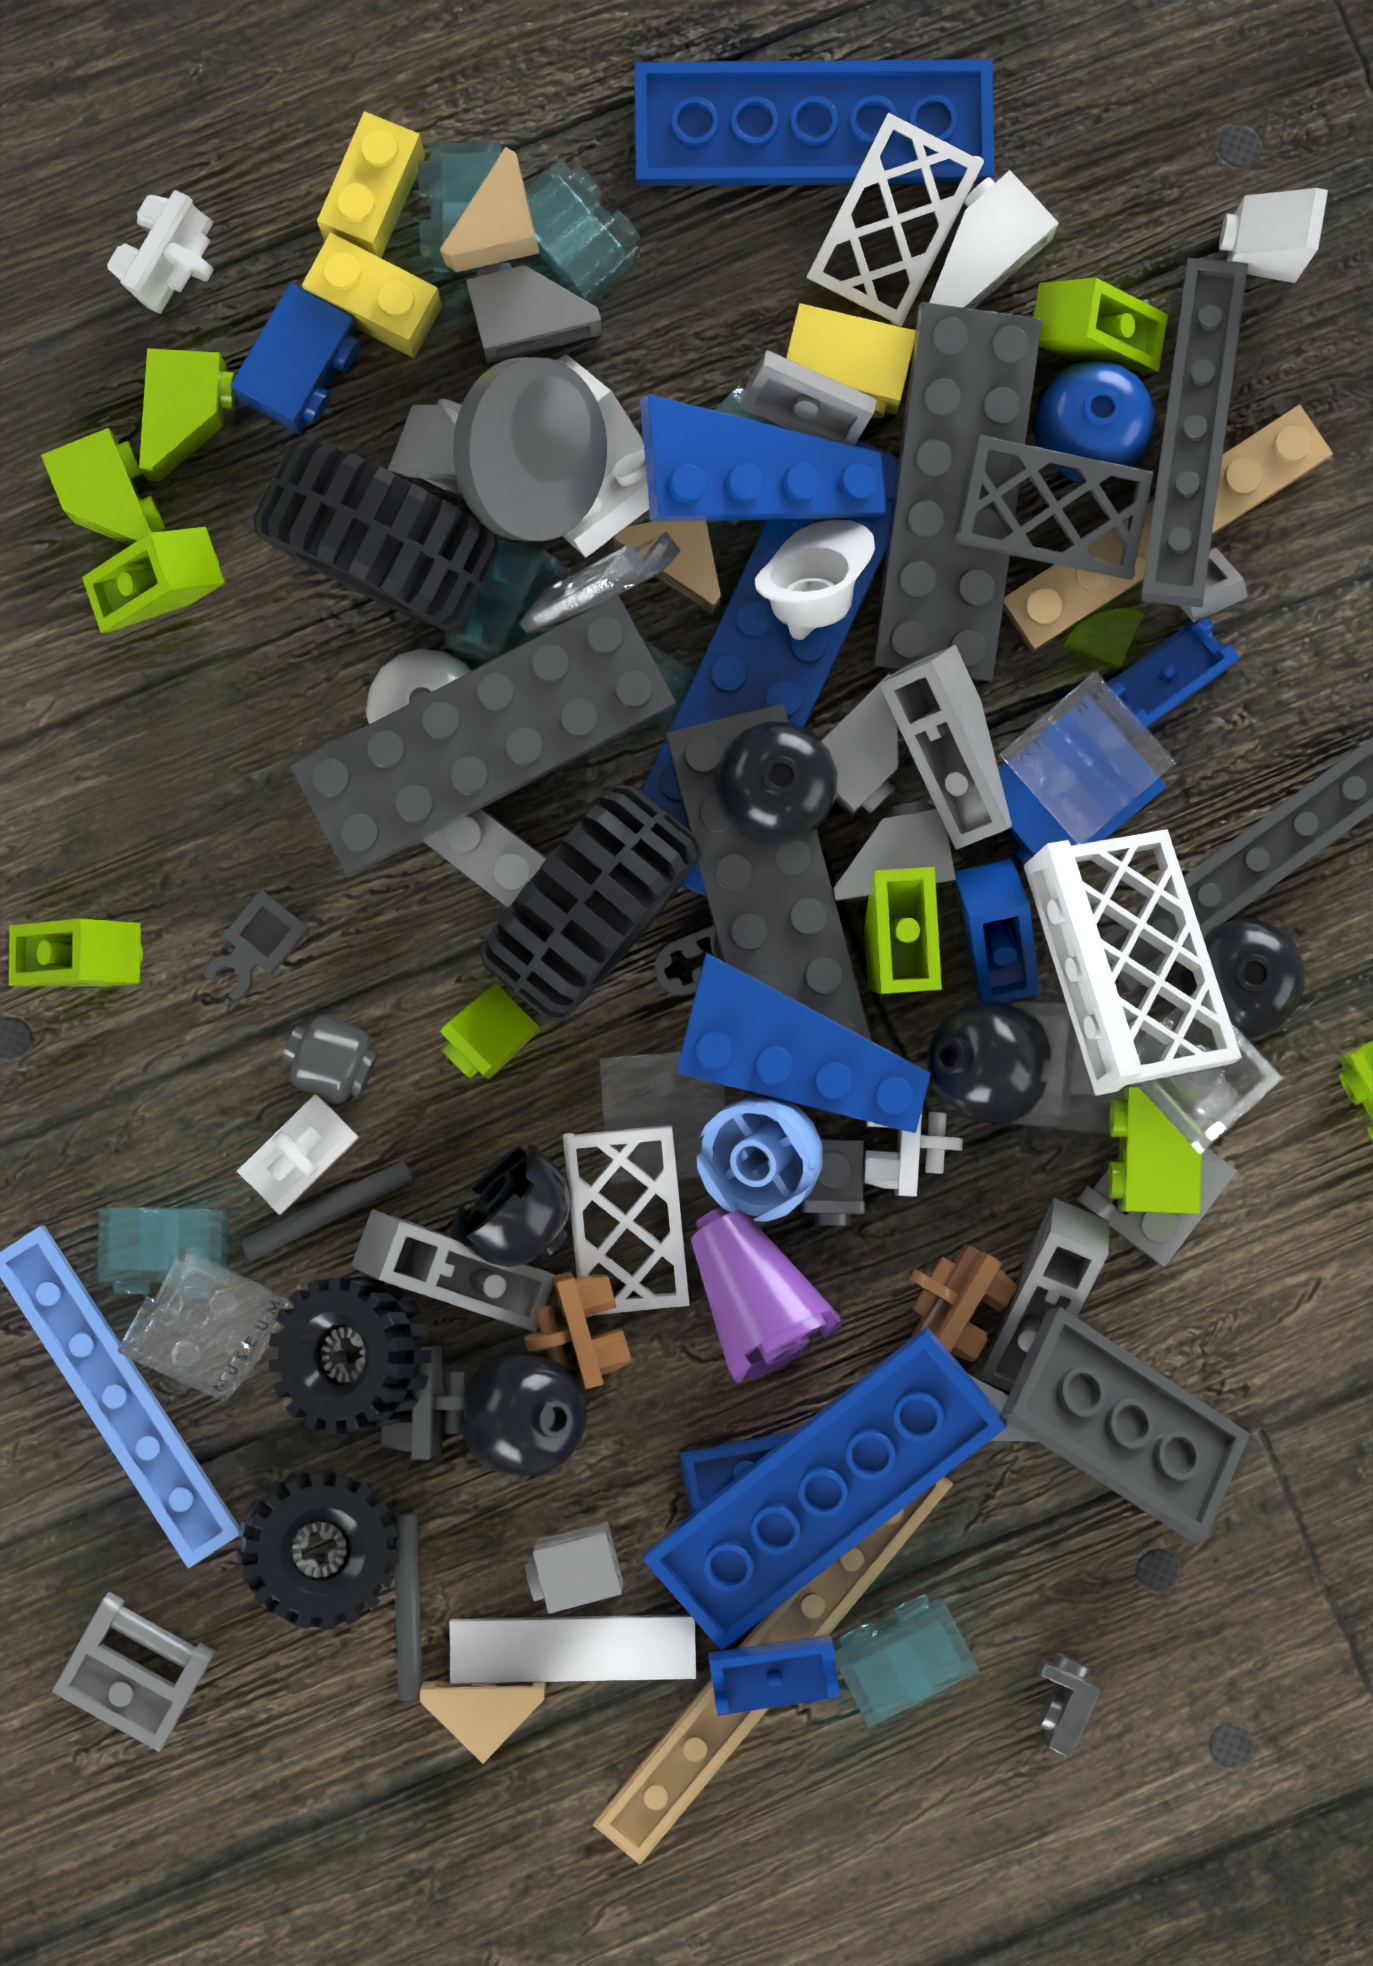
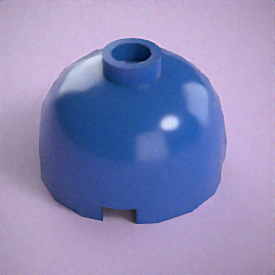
[1033,360,1155,483]

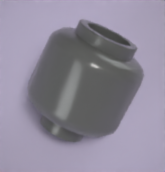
[282,1015,378,1104]

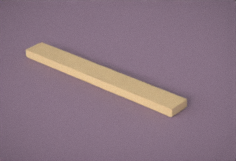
[593,1476,953,1865]

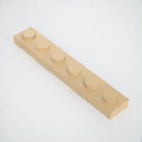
[1003,404,1333,653]

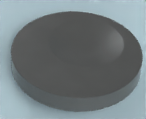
[453,357,607,541]

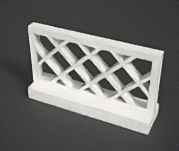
[1024,829,1242,1096]

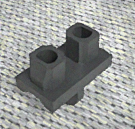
[381,1345,469,1460]

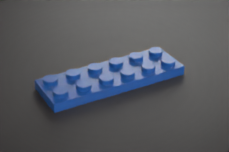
[635,59,994,186]
[642,1326,1007,1651]

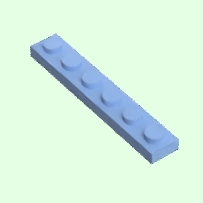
[0,1226,240,1569]

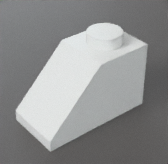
[1219,188,1328,283]

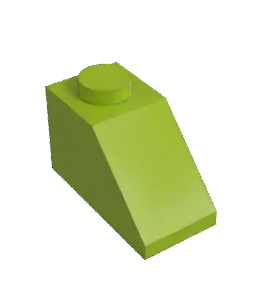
[1032,277,1168,373]
[139,348,236,481]
[82,527,225,633]
[864,867,942,994]
[8,918,143,987]

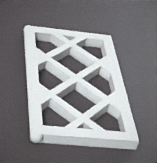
[806,112,984,327]
[563,1125,690,1318]

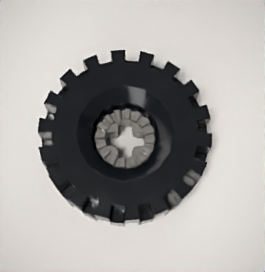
[268,1277,432,1434]
[237,1470,400,1630]

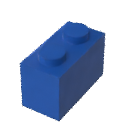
[230,282,361,435]

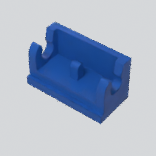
[1098,618,1240,738]
[708,1634,840,1716]

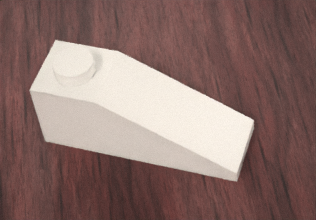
[913,170,1059,348]

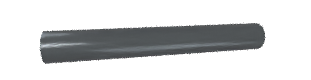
[240,1159,415,1262]
[393,1513,422,1701]

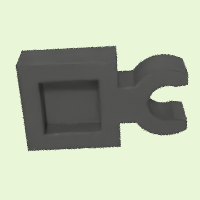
[204,889,310,1001]

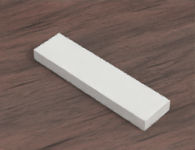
[449,1614,696,1684]

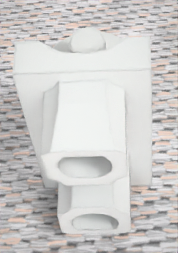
[107,190,214,314]
[237,1094,360,1215]
[863,1111,963,1197]

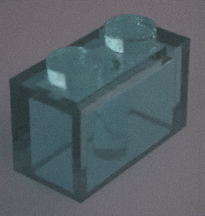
[834,1595,979,1728]

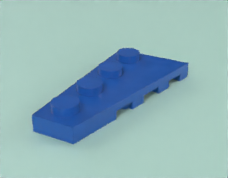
[640,394,887,521]
[676,953,931,1133]

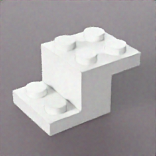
[556,354,649,558]

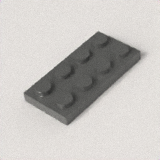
[999,1307,1250,1543]

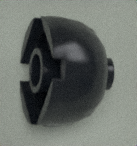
[716,721,838,844]
[1181,918,1305,1038]
[927,1001,1051,1124]
[451,1144,571,1268]
[461,1353,587,1477]

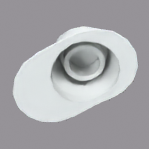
[755,519,875,640]

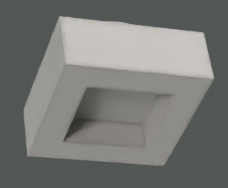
[1179,548,1247,623]

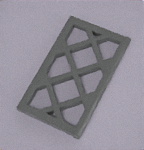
[954,435,1154,580]

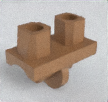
[909,1243,1017,1361]
[524,1271,632,1389]

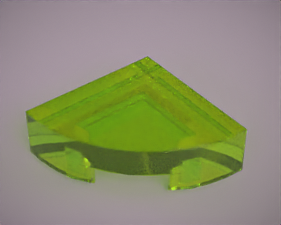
[1063,608,1144,671]

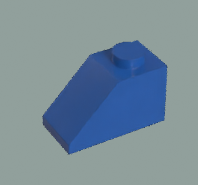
[954,859,1040,1002]

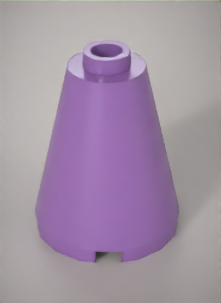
[691,1207,841,1383]

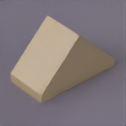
[440,147,539,272]
[613,521,721,616]
[420,1680,546,1763]

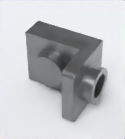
[801,1140,865,1226]
[1034,1653,1101,1758]

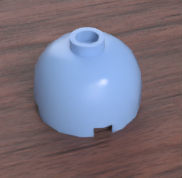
[697,1094,823,1222]

